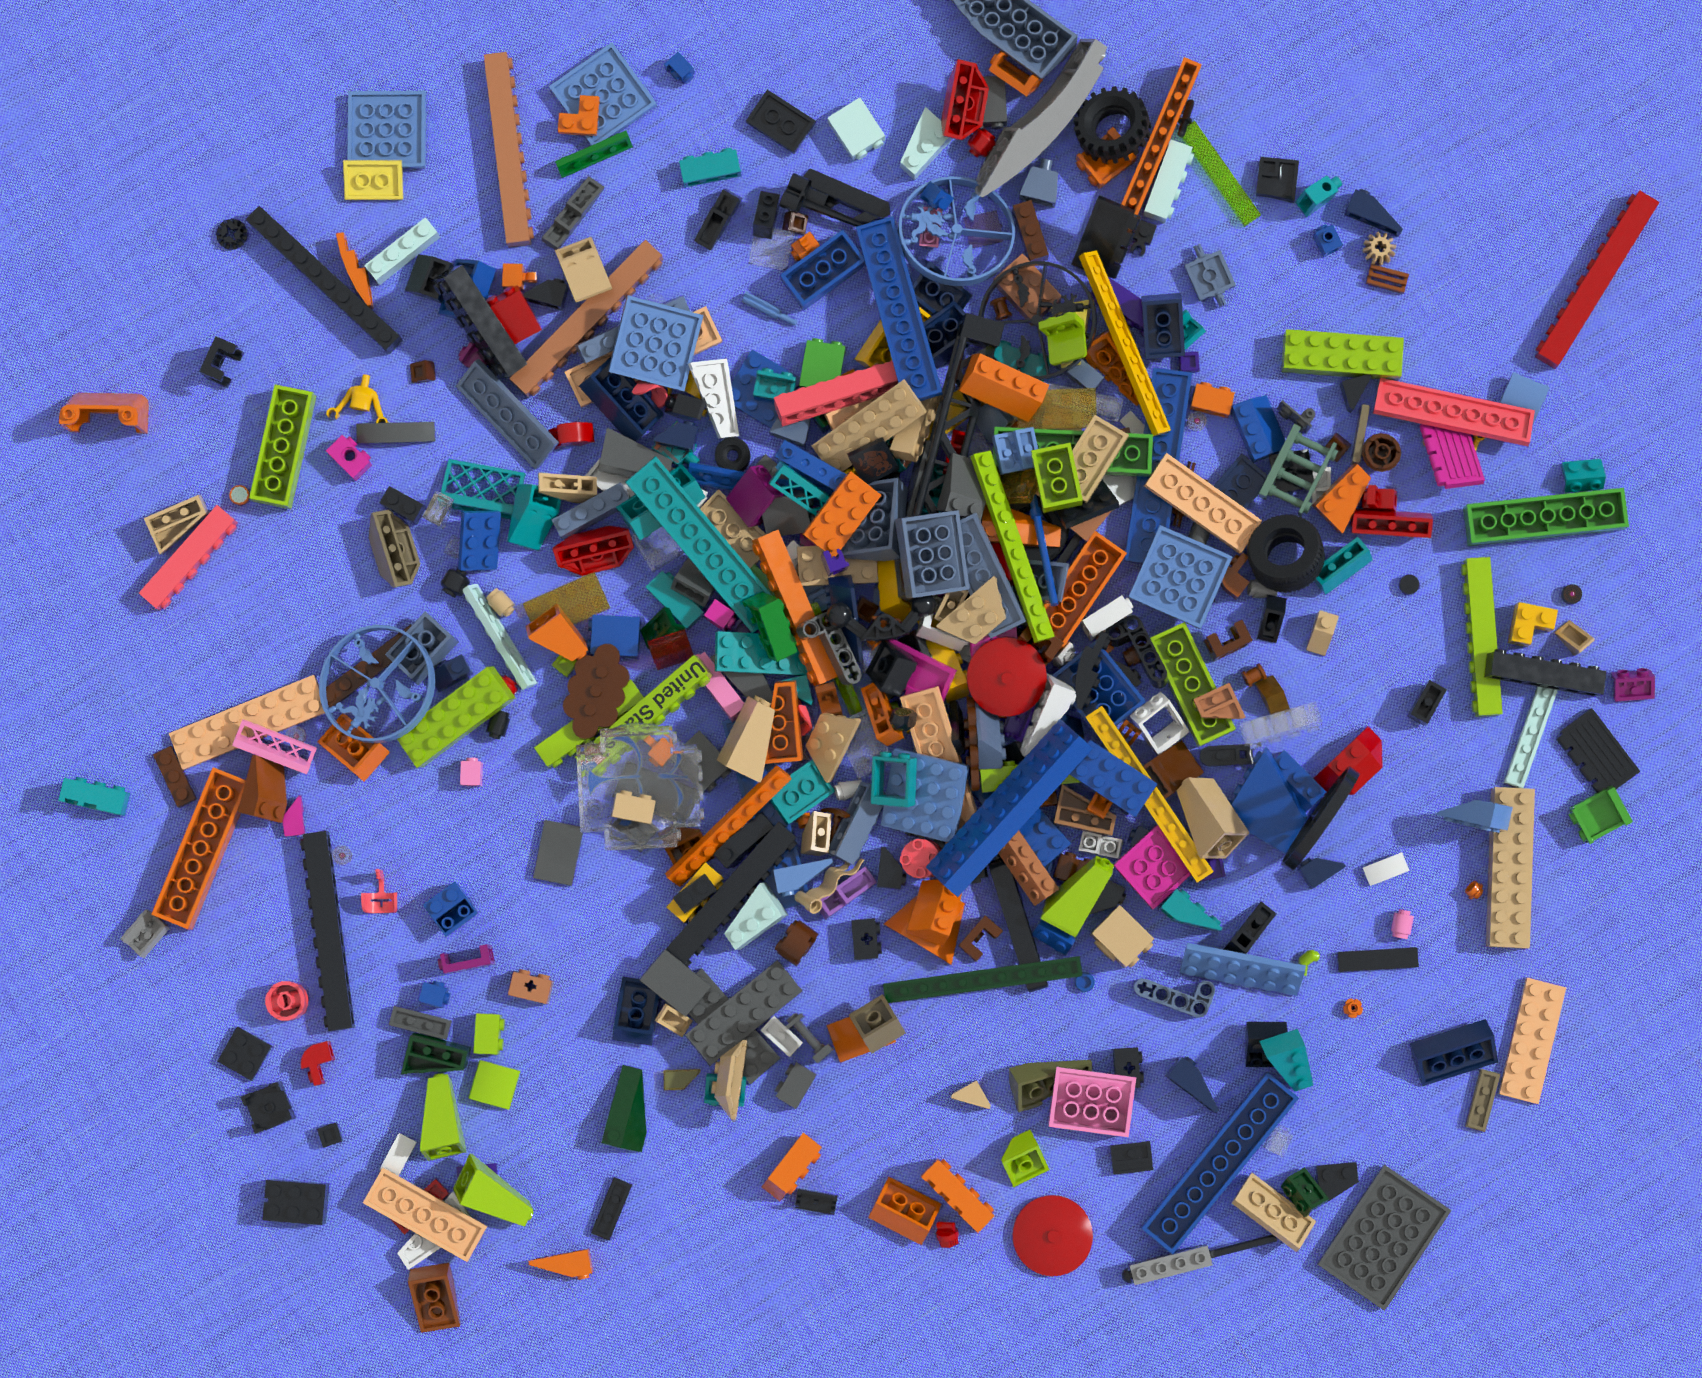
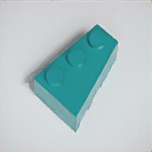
[58,777,130,816]
[1260,1029,1314,1092]

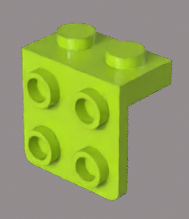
[1038,312,1087,366]

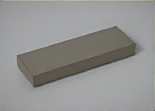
[1350,404,1370,465]
[1465,1069,1501,1132]

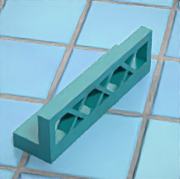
[769,461,830,516]

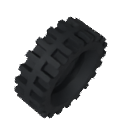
[1073,86,1151,164]

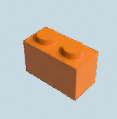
[1190,382,1235,418]

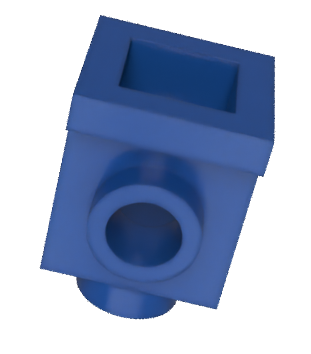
[664,52,695,84]
[919,181,954,211]

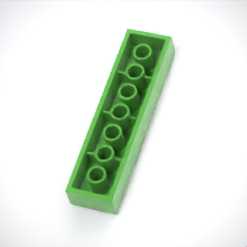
[993,427,1153,477]
[1463,488,1629,546]

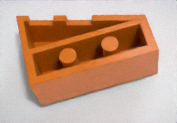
[1311,464,1371,534]
[762,1133,822,1201]

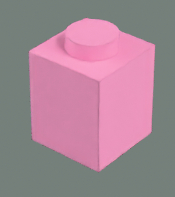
[460,758,483,787]

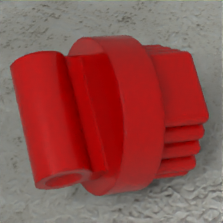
[936,1222,959,1248]

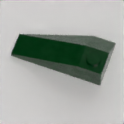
[601,1065,647,1152]

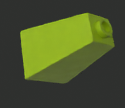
[1040,855,1114,937]
[420,1073,467,1161]
[453,1154,533,1227]

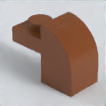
[1221,553,1250,600]
[815,681,843,716]

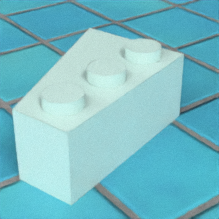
[900,107,953,180]
[724,882,788,950]

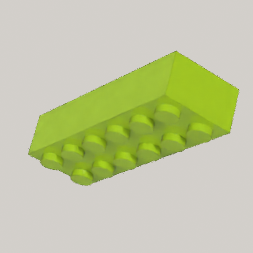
[1281,329,1404,381]
[249,384,317,510]
[1150,622,1236,748]
[397,666,516,768]

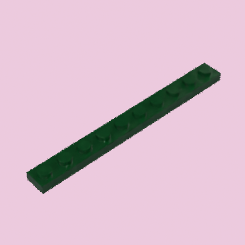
[883,956,1083,1003]

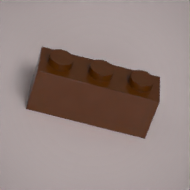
[1012,200,1049,262]

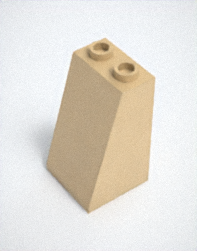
[717,695,775,783]
[1176,777,1250,859]

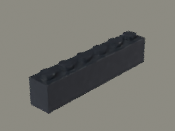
[1484,649,1606,697]

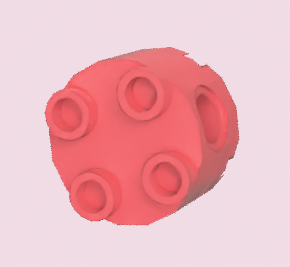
[900,839,942,879]
[265,981,309,1021]

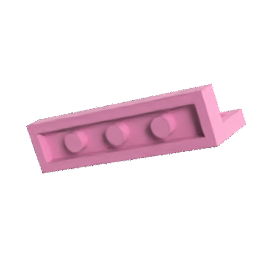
[232,719,317,774]

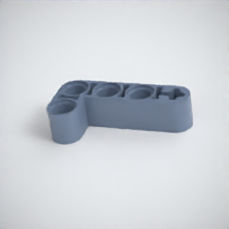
[1133,979,1215,1018]

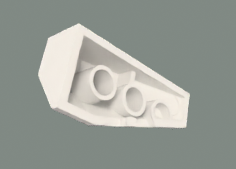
[1020,674,1076,757]

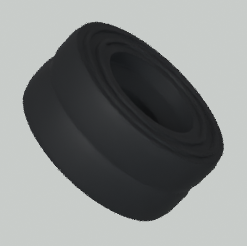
[715,437,751,472]

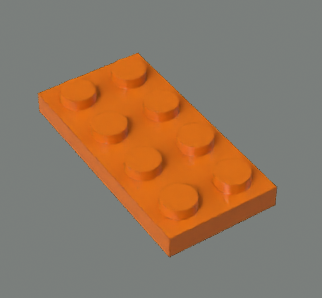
[802,471,881,557]

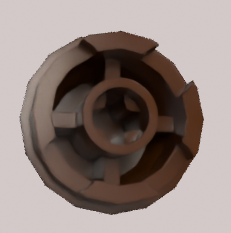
[1362,433,1401,472]

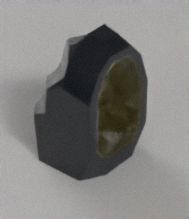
[889,707,917,731]

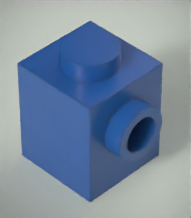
[1313,224,1343,257]
[418,980,451,1008]

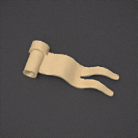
[795,858,864,914]

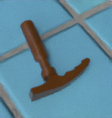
[821,807,850,843]

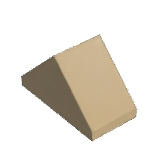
[1555,620,1595,656]
[655,1004,693,1037]
[951,1080,991,1109]

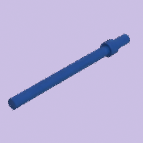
[1028,494,1058,606]

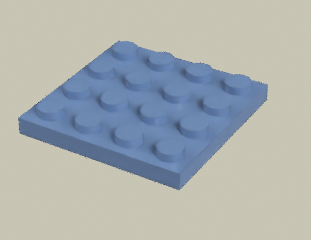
[549,42,657,145]
[347,91,426,169]
[608,295,704,391]
[1128,525,1233,629]
[880,748,969,842]

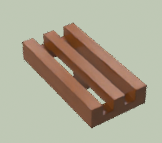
[1366,264,1409,294]
[1118,720,1142,746]

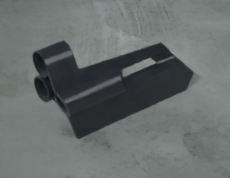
[779,168,890,227]

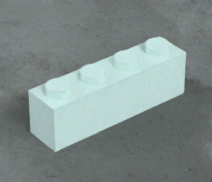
[1143,140,1194,223]
[364,217,441,285]

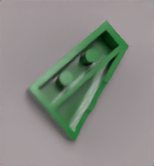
[742,592,797,662]

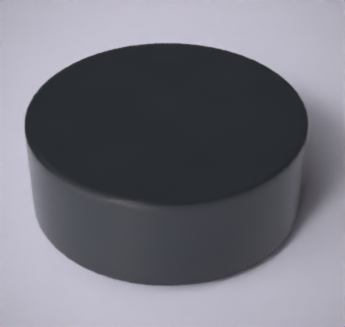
[1399,575,1419,595]

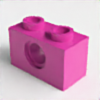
[326,434,372,481]
[704,599,736,632]

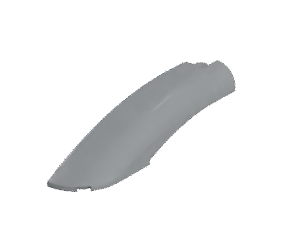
[975,39,1107,198]

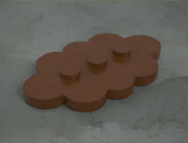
[563,644,630,739]
[964,696,980,791]

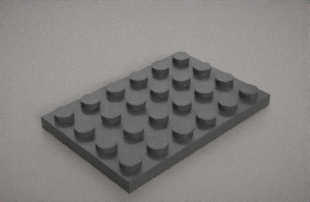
[1317,1164,1452,1311]

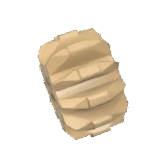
[1362,232,1396,266]

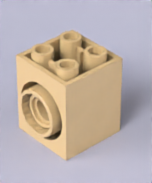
[1090,905,1154,968]

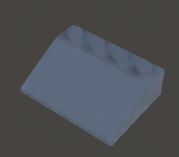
[838,478,908,561]
[895,510,970,598]

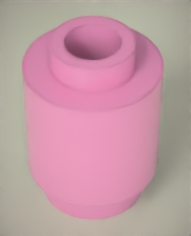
[1391,909,1414,939]

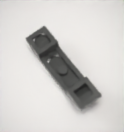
[356,422,435,443]

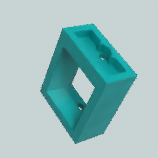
[871,752,917,807]

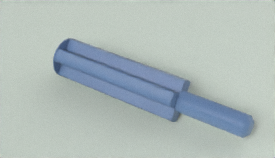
[741,292,797,326]

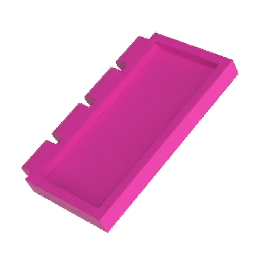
[1419,424,1485,489]
[888,639,957,702]

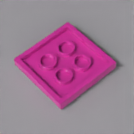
[1114,825,1191,910]

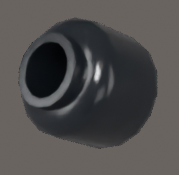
[441,567,470,598]

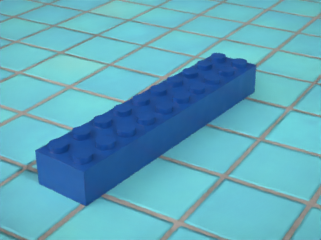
[926,719,1093,897]
[1140,1072,1299,1255]

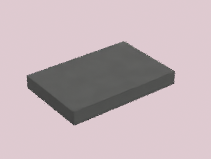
[533,820,584,886]
[639,949,711,1017]

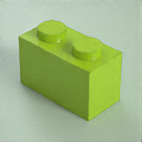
[474,1013,505,1055]

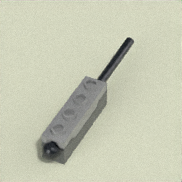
[1122,1234,1277,1285]

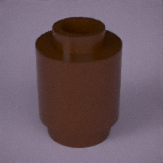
[1122,641,1151,667]

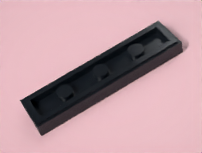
[1337,947,1419,972]

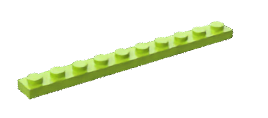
[970,450,1055,643]

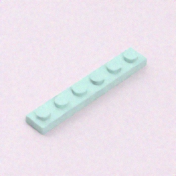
[463,584,537,690]

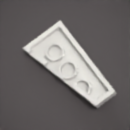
[688,359,739,439]
[397,1191,470,1270]

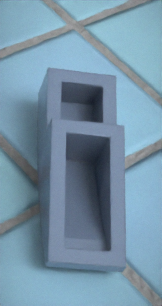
[1048,355,1104,395]

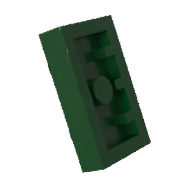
[640,607,685,651]
[1281,1167,1329,1218]

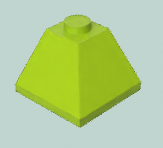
[1001,1130,1049,1187]

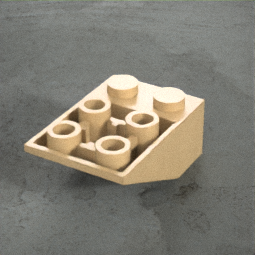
[555,237,612,303]

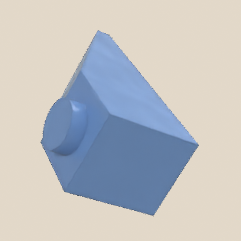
[773,858,833,897]

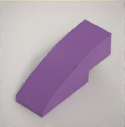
[819,866,877,920]

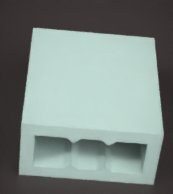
[827,98,885,161]

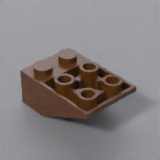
[1143,740,1204,799]

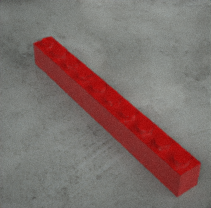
[1535,190,1660,369]

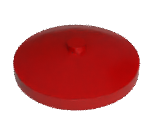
[967,637,1047,716]
[1012,1195,1093,1276]

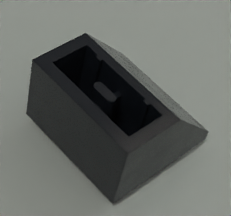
[405,254,454,304]
[1245,1022,1288,1067]

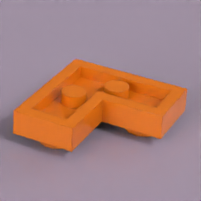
[558,95,600,136]

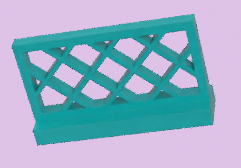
[438,459,526,520]

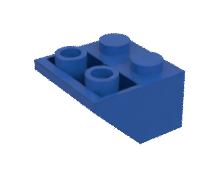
[423,881,478,937]

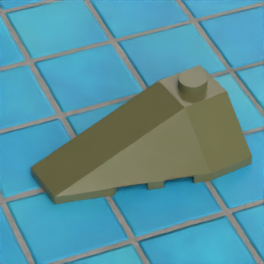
[1009,1060,1092,1113]

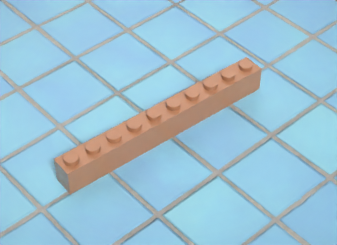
[484,52,534,248]
[509,239,663,398]

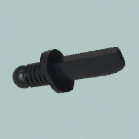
[1177,99,1194,137]

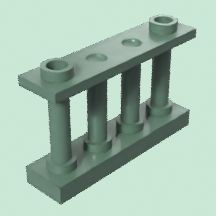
[1259,424,1338,517]

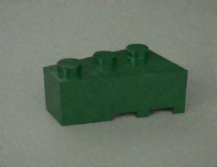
[400,1032,471,1075]

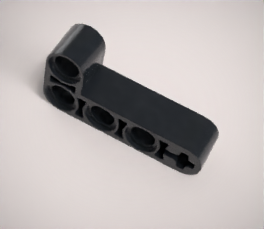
[1106,615,1168,689]

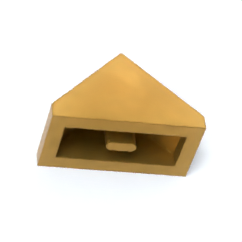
[1255,675,1290,719]

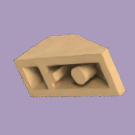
[538,473,597,503]

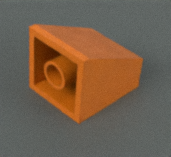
[525,604,588,661]

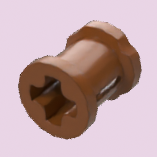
[990,296,1012,321]
[1241,663,1267,688]

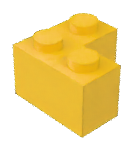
[1508,602,1558,647]

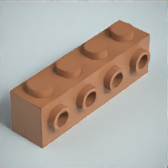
[998,831,1059,906]

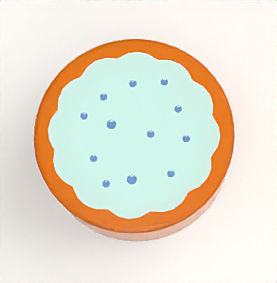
[229,485,250,506]

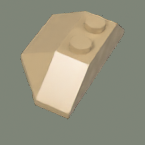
[711,1040,748,1122]

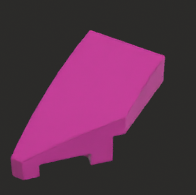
[283,795,305,836]

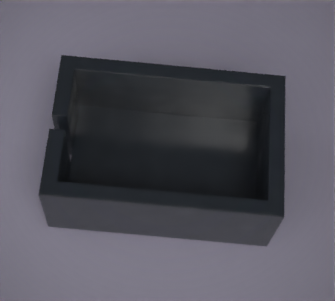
[262,1179,330,1225]

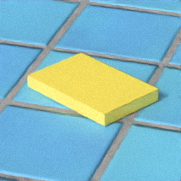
[343,160,404,200]

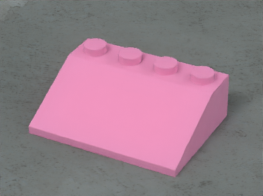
[1048,1067,1136,1137]

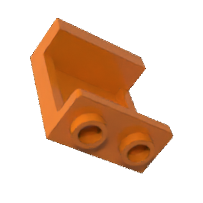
[989,51,1044,97]
[1075,127,1137,189]

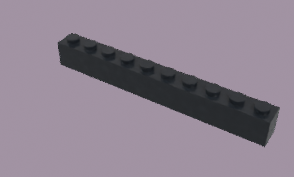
[246,206,403,354]
[666,822,798,967]
[300,831,355,1031]

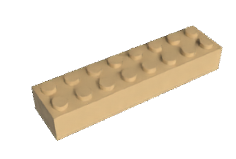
[1486,787,1535,949]

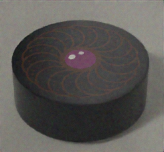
[1561,584,1582,605]

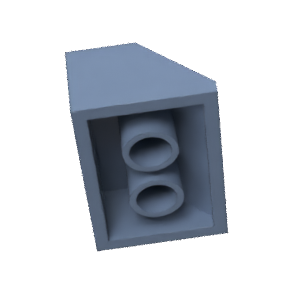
[385,611,459,685]
[975,701,1006,769]

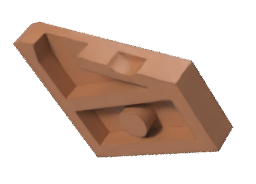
[1193,683,1246,719]

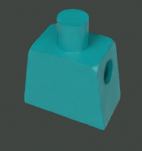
[1295,176,1342,217]

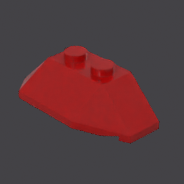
[941,59,989,140]
[553,525,634,576]
[1313,726,1383,795]

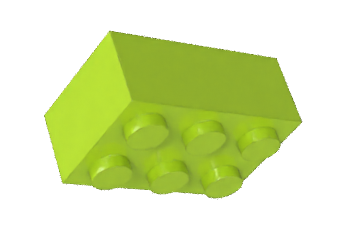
[1031,443,1083,513]

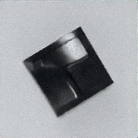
[1256,157,1299,203]
[1269,449,1314,493]

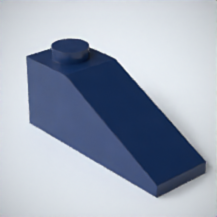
[1345,189,1403,237]

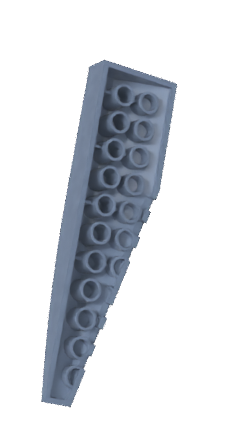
[951,0,1078,80]

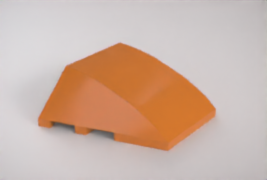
[884,896,965,965]

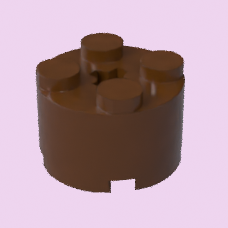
[774,920,819,967]

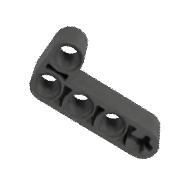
[796,612,862,685]

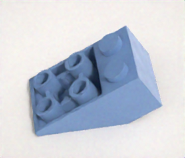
[1437,800,1513,833]

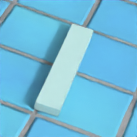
[1503,687,1558,788]

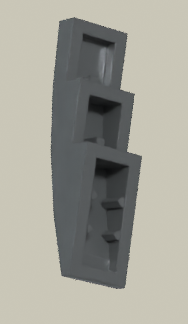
[541,176,604,250]

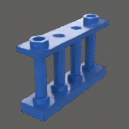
[775,440,847,491]

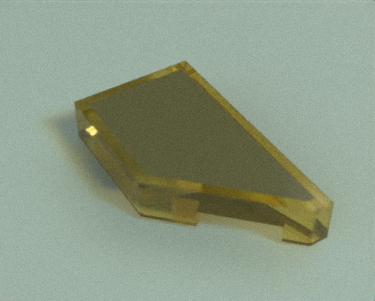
[663,1069,701,1090]

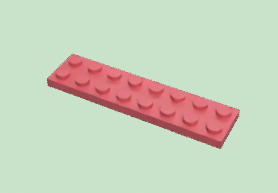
[1373,378,1535,446]

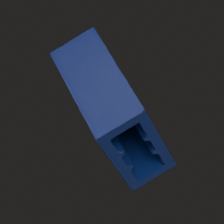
[587,615,641,658]

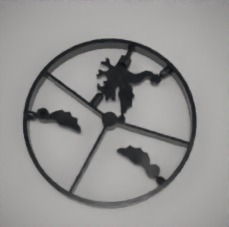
[979,261,1097,380]
[1281,766,1360,872]

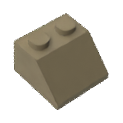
[849,994,906,1054]

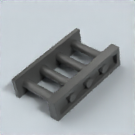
[786,1013,834,1063]

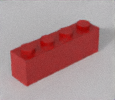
[1350,509,1433,538]

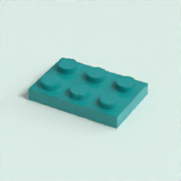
[770,759,835,825]

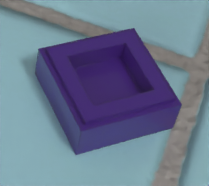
[1179,351,1200,372]

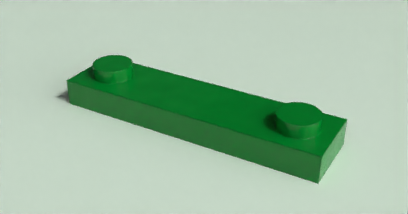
[555,131,633,178]

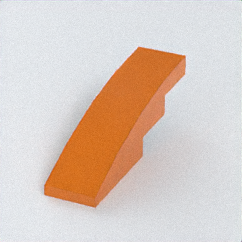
[336,232,374,310]

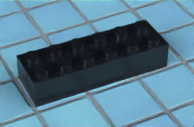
[432,265,527,379]

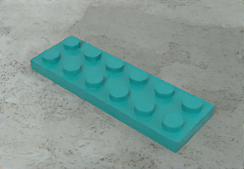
[715,631,831,676]

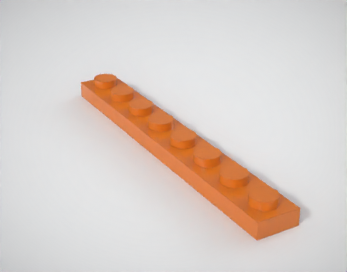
[665,765,791,887]

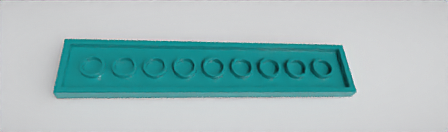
[625,456,772,633]

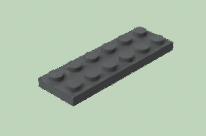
[685,960,802,1066]
[689,968,780,1085]

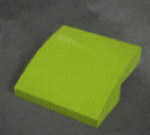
[468,1060,520,1110]

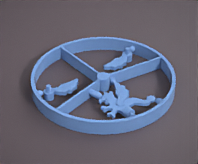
[897,176,1015,286]
[319,625,435,743]

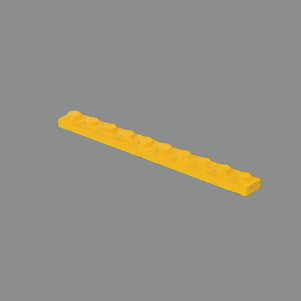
[1079,250,1171,436]
[1086,706,1214,883]

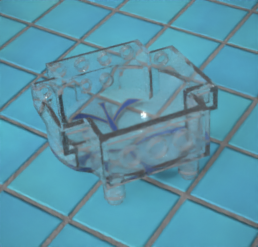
[576,723,704,851]

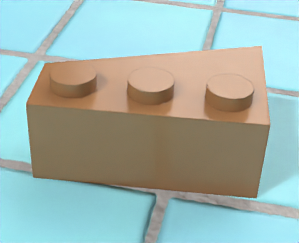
[1053,784,1116,836]

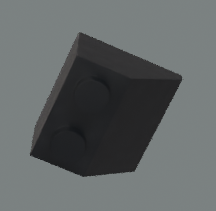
[866,640,918,697]

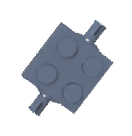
[1184,244,1236,308]

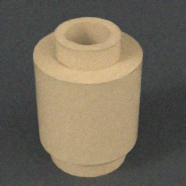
[486,588,515,617]

